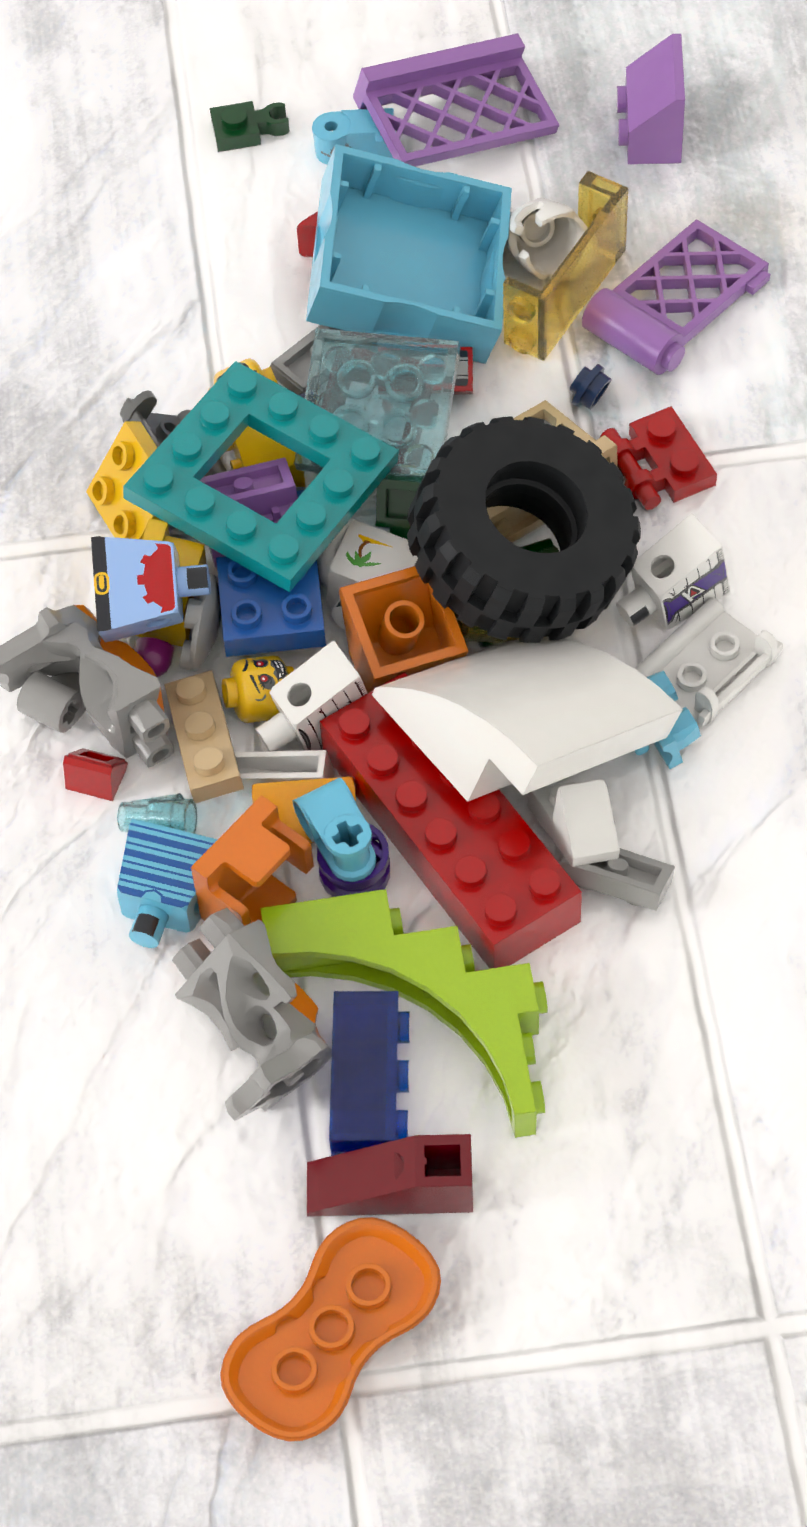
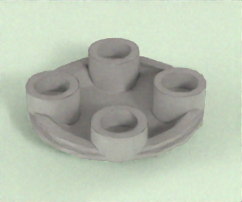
[179,574,221,671]

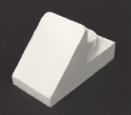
[527,779,620,867]

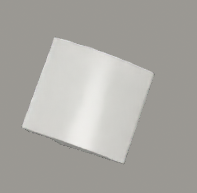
[372,637,683,801]

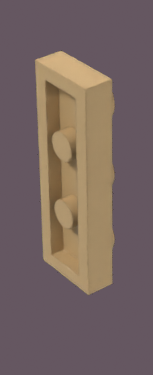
[164,670,244,804]

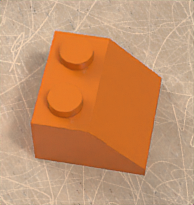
[339,566,469,693]

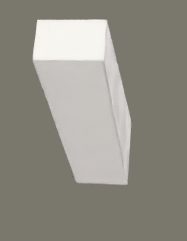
[235,750,335,793]

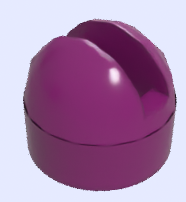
[134,637,175,677]

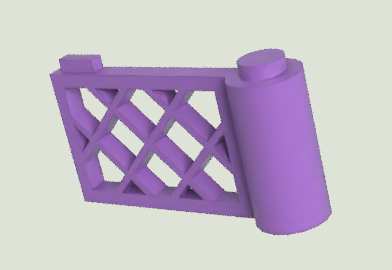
[582,219,770,375]

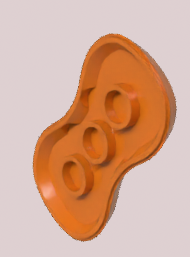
[220,1217,441,1442]

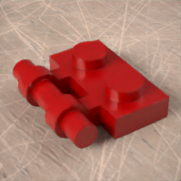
[600,406,717,510]

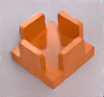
[191,795,314,926]

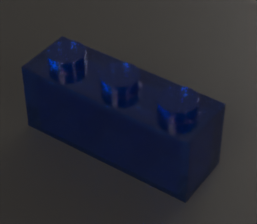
[329,991,410,1156]

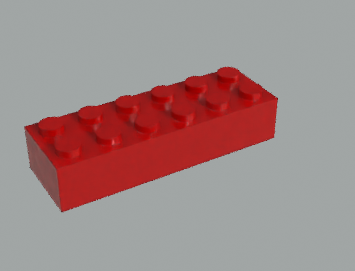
[319,672,582,969]

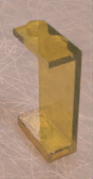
[503,171,628,361]

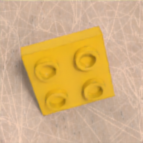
[86,421,163,539]

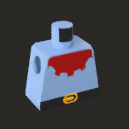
[91,536,211,642]

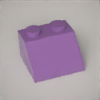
[617,34,685,164]

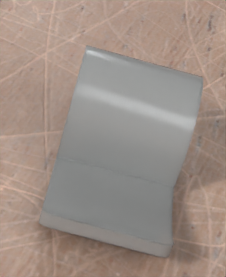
[16,671,86,733]

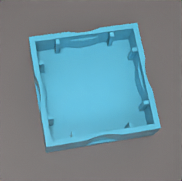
[306,144,512,364]

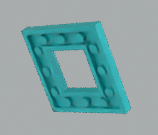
[123,361,399,592]

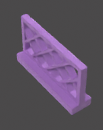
[353,33,559,167]

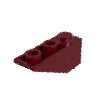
[307,1134,473,1217]

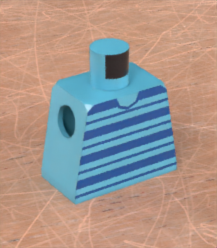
[117,818,218,948]

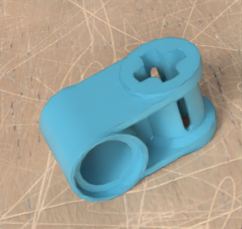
[292,778,376,882]

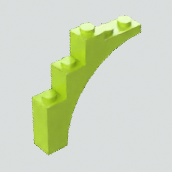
[260,889,548,1138]

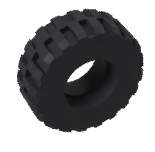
[407,416,641,643]

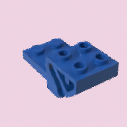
[216,490,326,657]

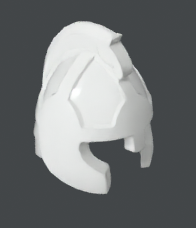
[507,198,592,280]

